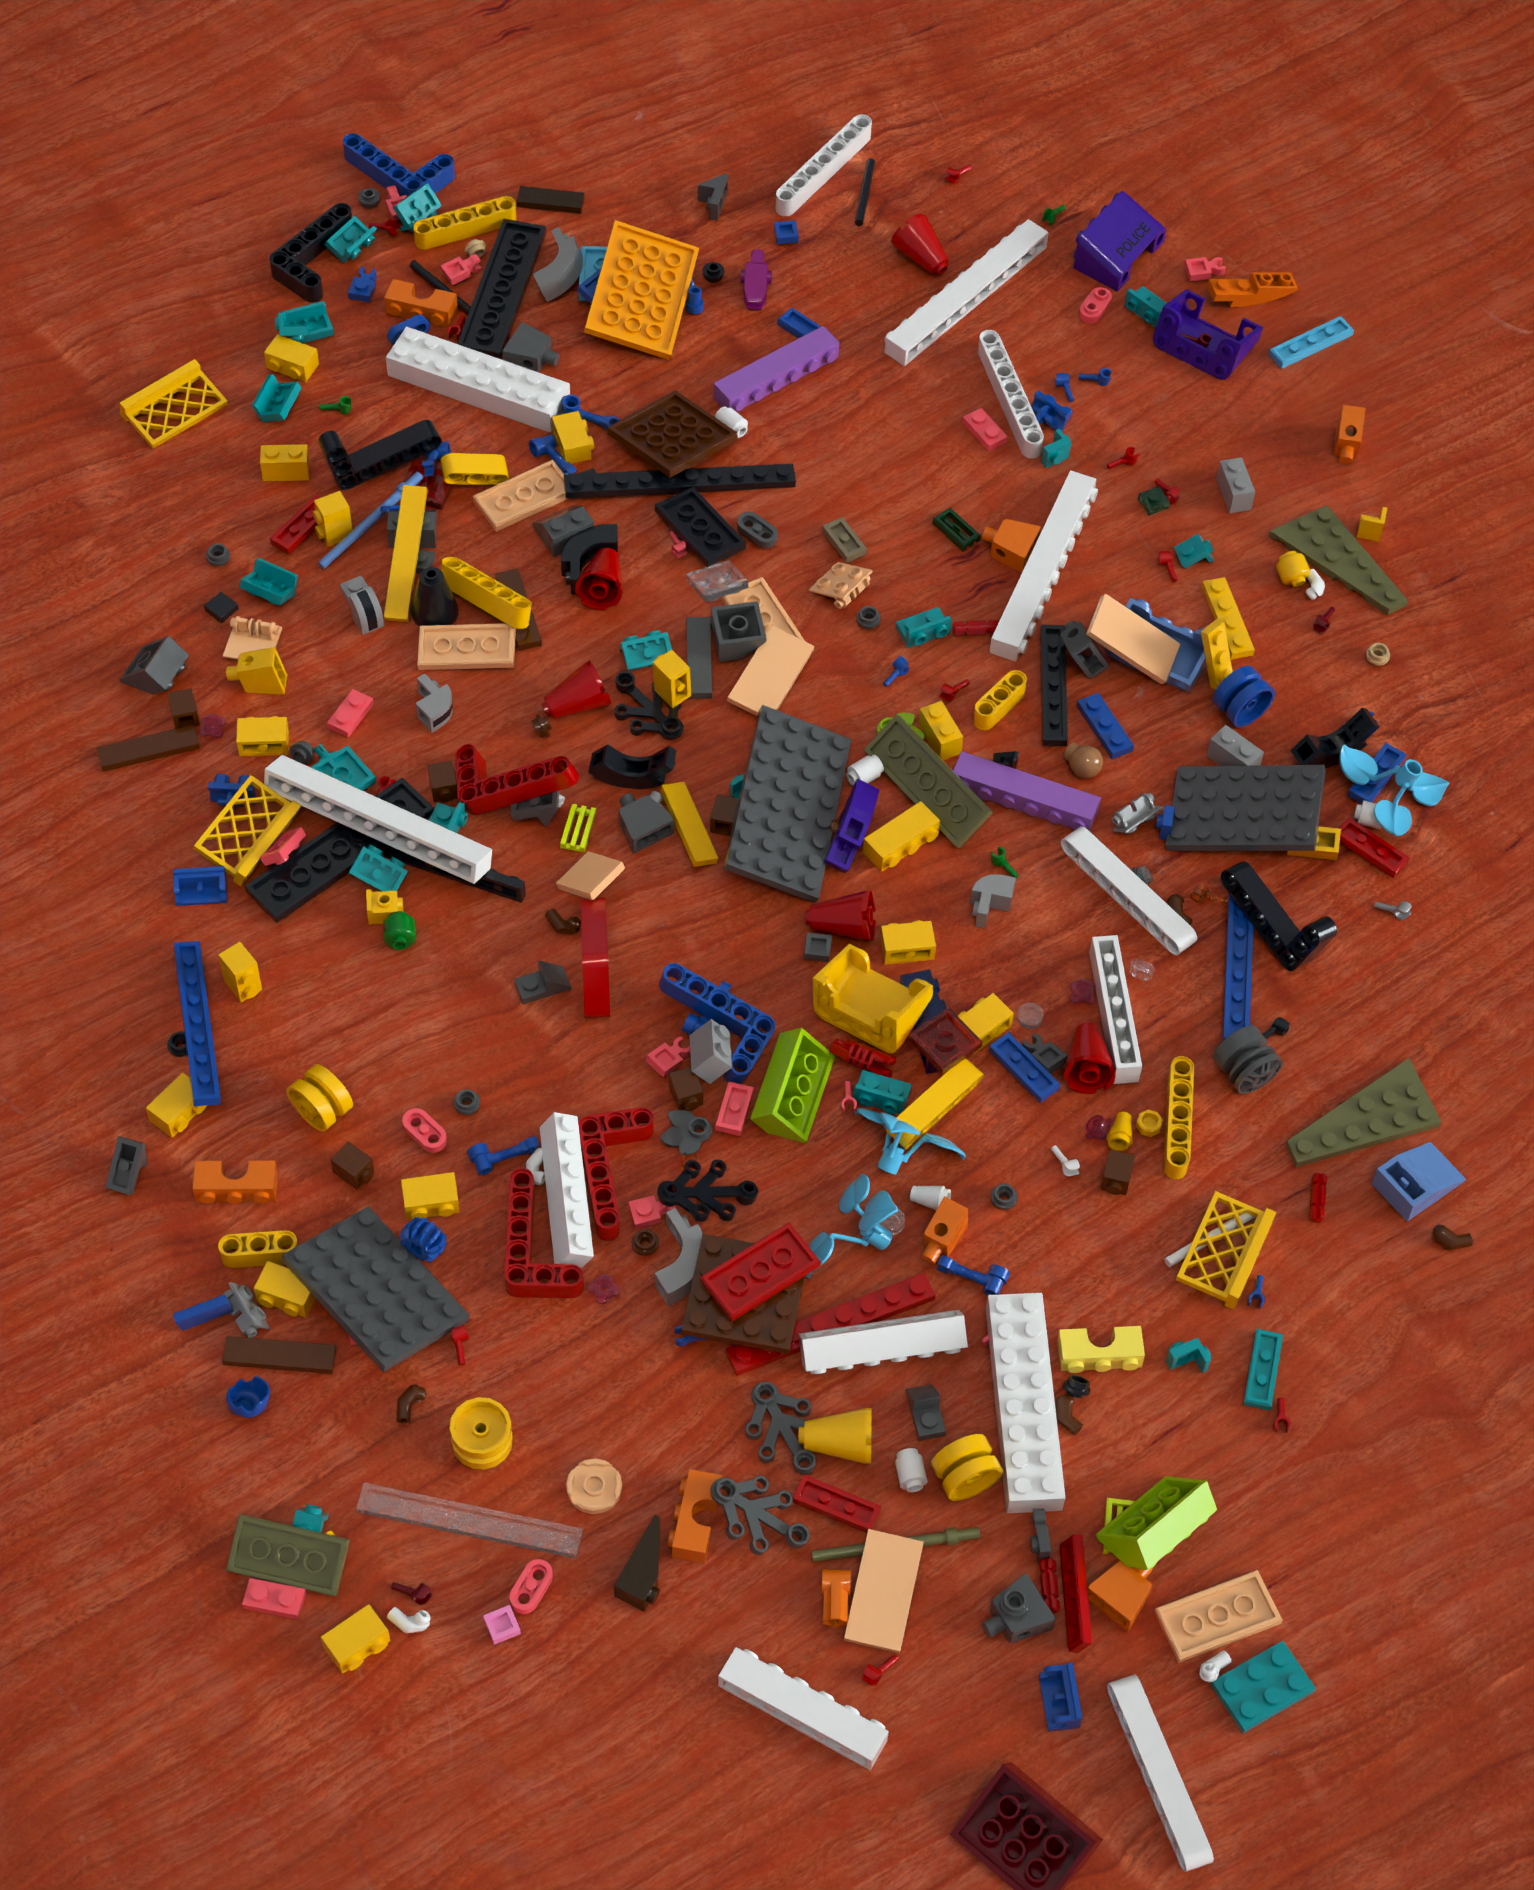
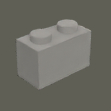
[1216,457,1255,514]
[1207,725,1264,766]
[689,1019,732,1084]

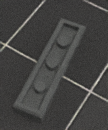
[686,617,712,698]

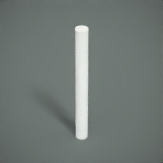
[1164,1213,1255,1268]

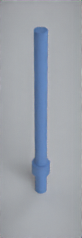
[318,472,423,569]

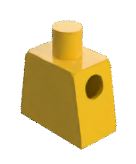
[226,647,288,695]

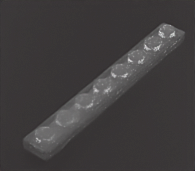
[356,1483,583,1559]

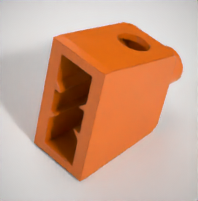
[1334,405,1366,464]
[982,519,1041,572]
[921,1196,968,1264]
[1087,1561,1153,1632]

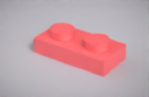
[962,408,1008,452]
[327,689,374,738]
[260,827,306,866]
[715,1082,754,1136]
[242,1578,306,1620]

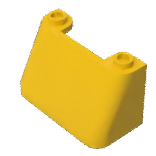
[813,944,933,1054]

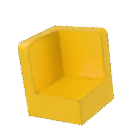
[1357,507,1387,542]

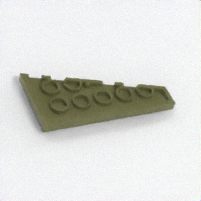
[1269,505,1408,615]
[1286,1058,1441,1168]

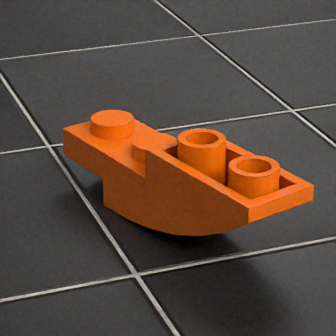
[1206,272,1298,308]

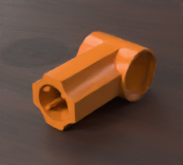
[821,1569,851,1628]

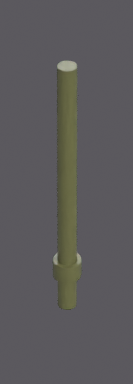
[811,1527,980,1562]

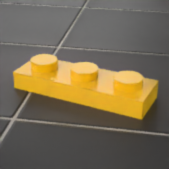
[1201,619,1233,690]

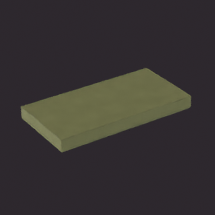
[226,1514,350,1596]

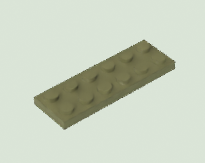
[864,714,993,848]

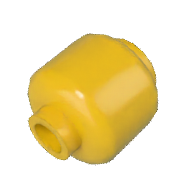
[1276,551,1311,588]

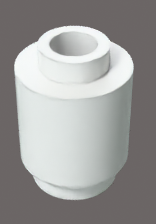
[715,406,748,438]
[846,755,884,786]
[1354,800,1381,830]
[895,1448,928,1493]

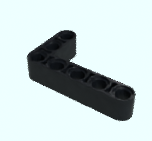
[269,203,352,303]
[318,420,442,490]
[1221,861,1337,971]

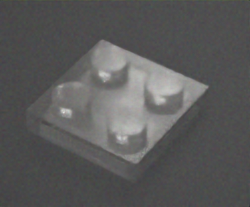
[686,560,749,602]

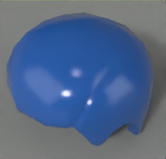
[226,1376,270,1418]

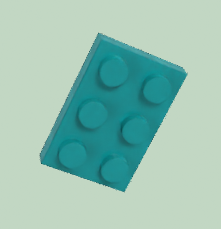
[1210,1641,1316,1734]

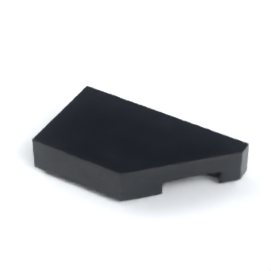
[993,751,1019,769]

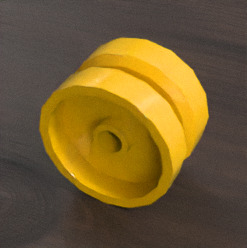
[286,1064,353,1132]
[449,1397,513,1470]
[931,1434,1003,1501]

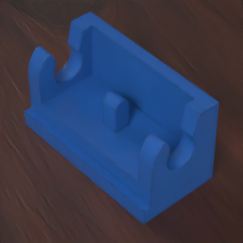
[173,866,227,906]
[1039,1663,1082,1731]

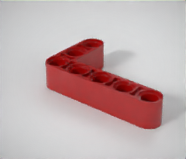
[455,744,579,815]
[580,898,610,1018]
[578,1107,654,1241]
[504,1168,584,1298]

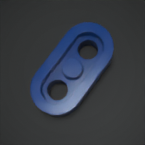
[387,315,430,346]

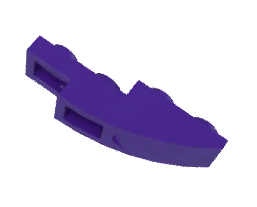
[824,778,879,873]

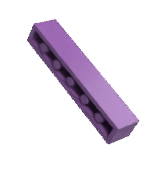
[713,326,839,411]
[953,751,1101,831]

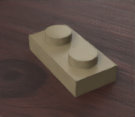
[822,517,867,563]

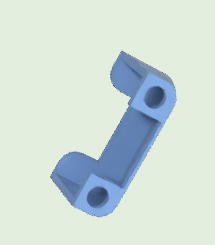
[1104,598,1207,692]

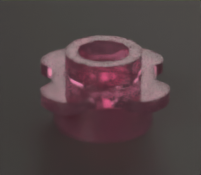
[199,714,226,738]
[1070,979,1095,1004]
[1086,1115,1113,1140]
[588,1274,620,1304]

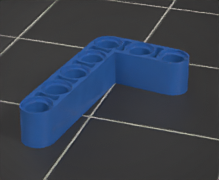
[343,133,455,196]
[659,963,776,1084]

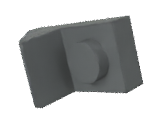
[698,174,728,221]
[511,790,560,826]
[514,961,571,1004]
[105,1136,147,1195]
[905,1384,946,1441]

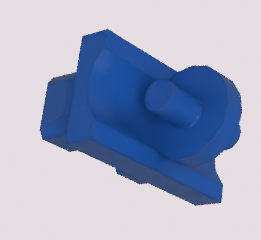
[1031,391,1072,431]
[208,774,256,813]

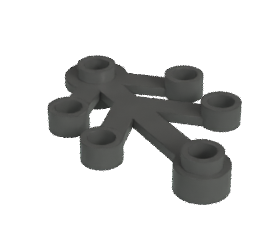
[745,1382,816,1475]
[710,1476,810,1555]

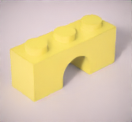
[1057,1326,1145,1373]

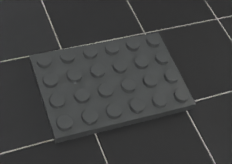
[1165,765,1326,851]
[282,1206,470,1373]

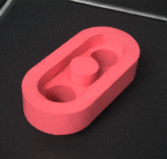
[1079,287,1112,324]
[402,1108,447,1153]
[509,1559,553,1614]

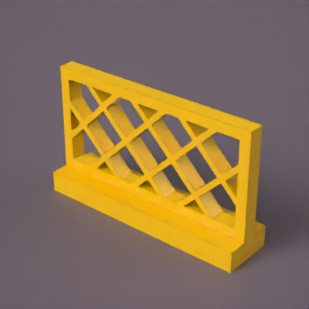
[120,359,228,449]
[193,775,301,887]
[1176,1191,1276,1310]

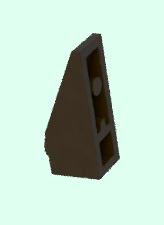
[614,1515,660,1612]

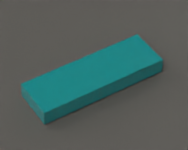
[1243,1329,1283,1411]

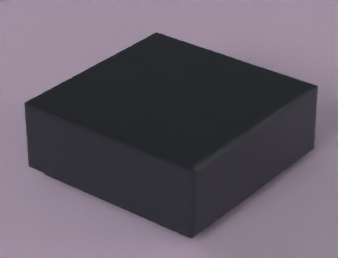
[204,592,239,623]

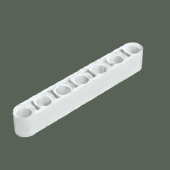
[776,114,872,217]
[978,330,1044,459]
[1060,826,1197,955]
[1107,1674,1214,1872]

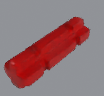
[953,620,999,636]
[1309,1173,1327,1223]
[1039,1557,1060,1614]

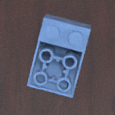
[1372,1142,1466,1222]

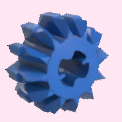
[399,1217,447,1262]

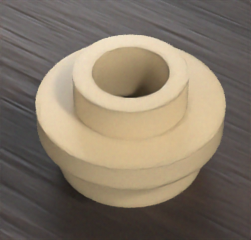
[465,239,486,258]
[1366,643,1390,666]

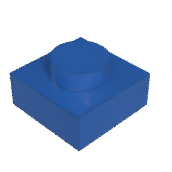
[774,221,799,244]
[1156,805,1175,840]

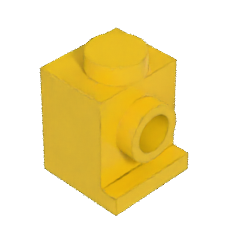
[366,889,404,925]

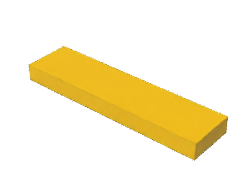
[660,782,718,867]

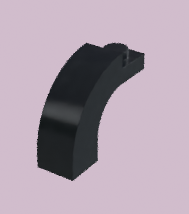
[561,524,618,595]
[1290,708,1380,769]
[588,744,677,789]

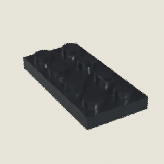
[655,487,746,567]

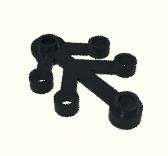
[615,671,684,739]
[657,1160,758,1222]

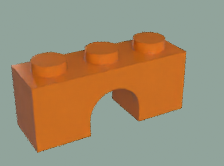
[384,279,458,328]
[193,1161,278,1204]
[668,1469,722,1564]

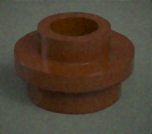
[531,714,552,738]
[632,1229,659,1256]

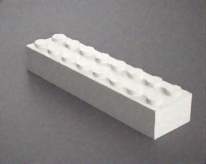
[386,326,570,433]
[985,1293,1066,1513]

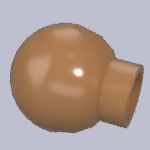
[1064,742,1103,779]

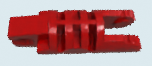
[829,1038,896,1078]

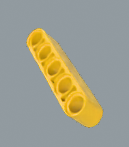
[413,196,517,250]
[441,557,532,629]
[1163,1056,1194,1180]
[886,1057,984,1149]

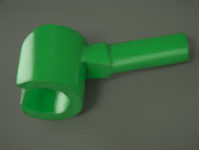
[1042,205,1066,225]
[319,396,352,414]
[991,847,1019,878]

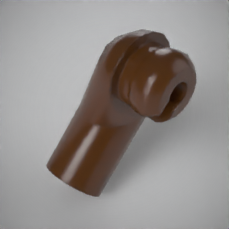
[1167,894,1193,925]
[545,909,581,935]
[1432,1225,1473,1250]
[397,1384,426,1423]
[1055,1394,1083,1435]

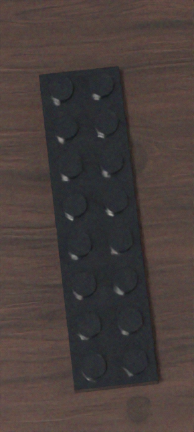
[457,219,546,359]
[245,777,434,923]

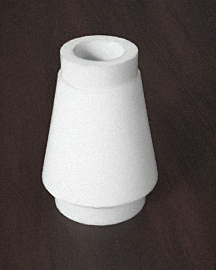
[910,1186,951,1210]

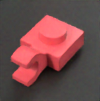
[385,185,407,221]
[440,254,482,285]
[628,1195,677,1229]

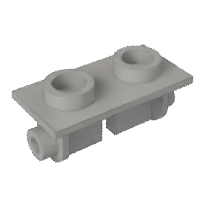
[1112,793,1163,834]
[223,1282,270,1338]

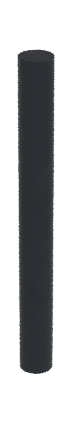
[855,158,875,226]
[409,260,471,315]

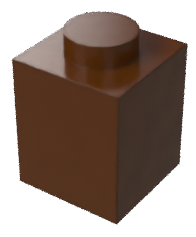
[167,688,200,729]
[427,761,458,802]
[710,794,739,836]
[669,1067,703,1111]
[331,1141,374,1190]
[1101,1150,1135,1195]

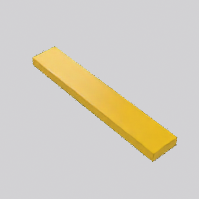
[384,485,428,622]

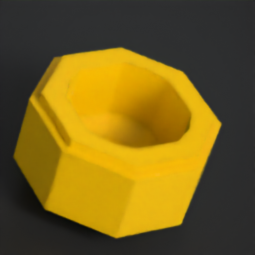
[1136,1110,1163,1137]

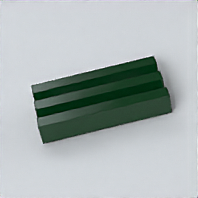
[932,508,981,552]

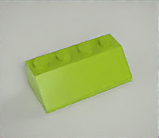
[750,1028,835,1143]
[1096,1476,1217,1570]

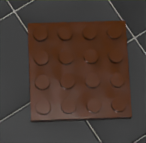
[608,390,738,478]
[681,1234,805,1354]

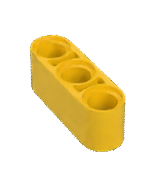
[441,453,509,485]
[973,670,1027,731]
[218,1230,298,1268]

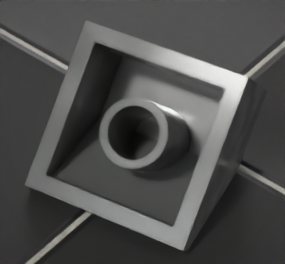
[532,506,594,557]
[387,509,438,548]
[710,601,767,662]
[119,635,189,694]

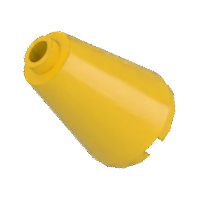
[799,1408,872,1464]

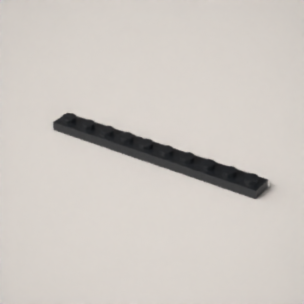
[564,464,796,498]

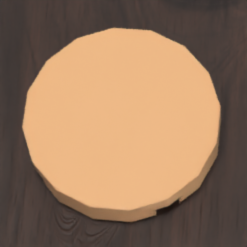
[566,1458,622,1514]

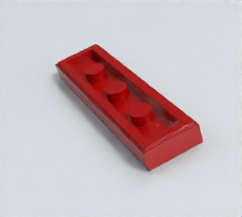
[1060,1534,1092,1653]

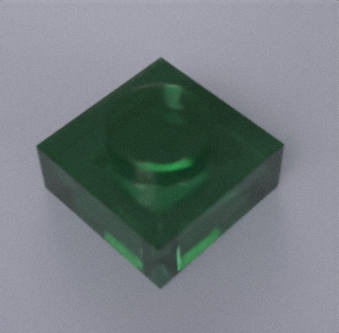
[1138,486,1170,515]

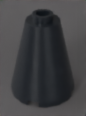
[411,567,458,627]

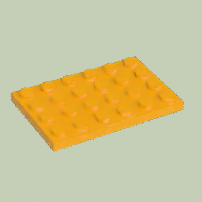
[584,220,699,360]

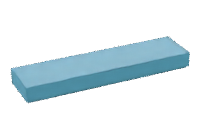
[1268,316,1354,369]

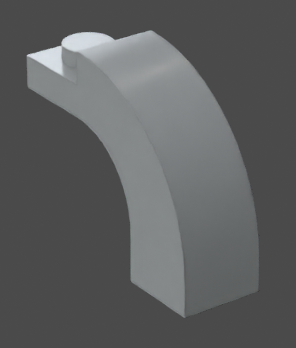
[533,227,583,302]
[654,1207,703,1306]

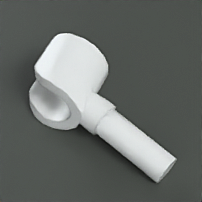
[1051,1145,1080,1177]

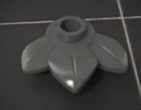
[660,1110,712,1156]

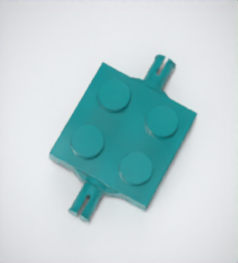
[311,744,376,791]

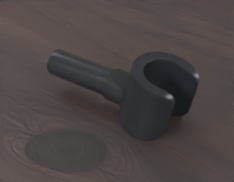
[1263,1017,1290,1039]

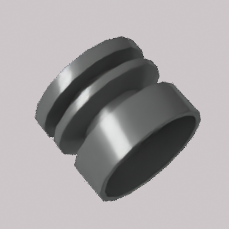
[1213,1025,1283,1094]

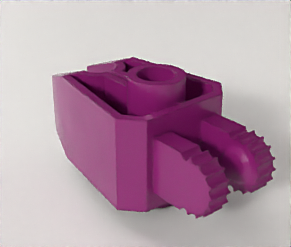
[741,249,772,310]

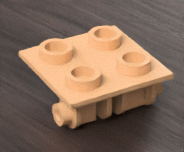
[809,562,873,609]
[223,616,282,660]

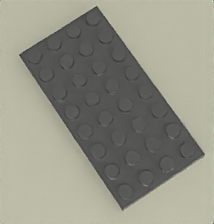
[723,705,851,903]

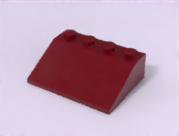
[950,1762,1103,1890]

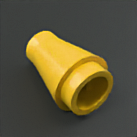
[1106,1112,1133,1151]

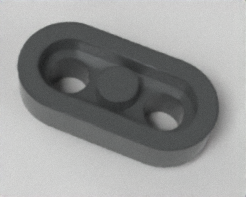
[737,512,778,548]

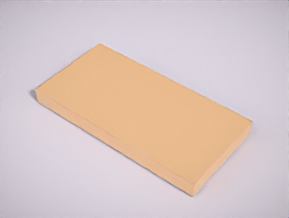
[473,460,569,532]
[721,577,805,652]
[1086,594,1180,685]
[417,623,516,670]
[727,625,815,716]
[844,1529,924,1654]
[1154,1570,1283,1663]

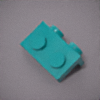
[325,216,377,264]
[286,301,334,343]
[252,374,301,422]
[239,558,298,605]

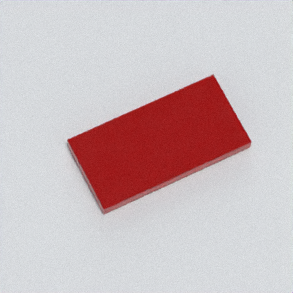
[700,1222,821,1322]

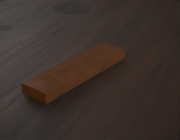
[495,569,542,650]
[97,725,200,772]
[222,1336,337,1374]

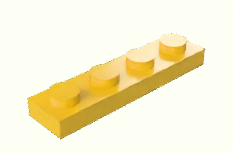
[1202,577,1255,660]

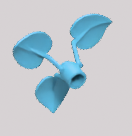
[1340,744,1449,836]
[854,1108,966,1175]
[806,1173,899,1279]

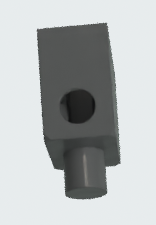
[502,322,560,373]
[1061,621,1110,679]
[618,793,674,854]
[982,1573,1056,1643]

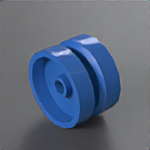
[1212,665,1276,728]

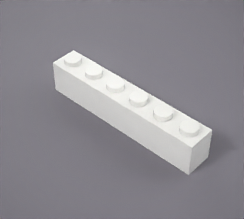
[1089,935,1142,1084]
[539,1112,594,1269]
[799,1310,968,1374]
[718,1647,889,1771]

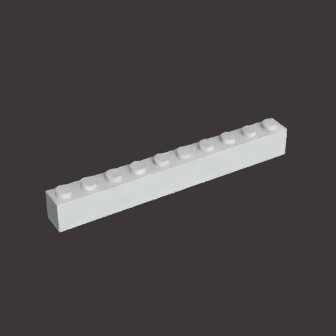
[884,219,1049,366]
[990,470,1098,662]
[264,755,492,884]

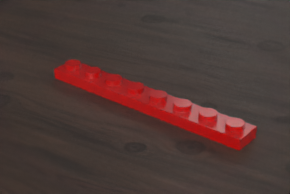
[726,1273,935,1376]

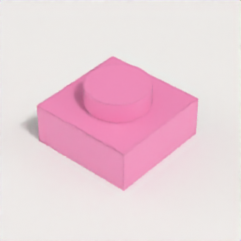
[483,1605,521,1645]

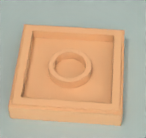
[556,851,625,900]

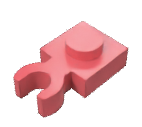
[1184,257,1226,282]
[645,1037,690,1078]

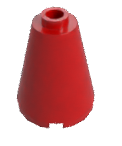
[891,213,949,275]
[575,548,623,611]
[541,660,612,719]
[805,890,876,941]
[1063,1022,1116,1094]

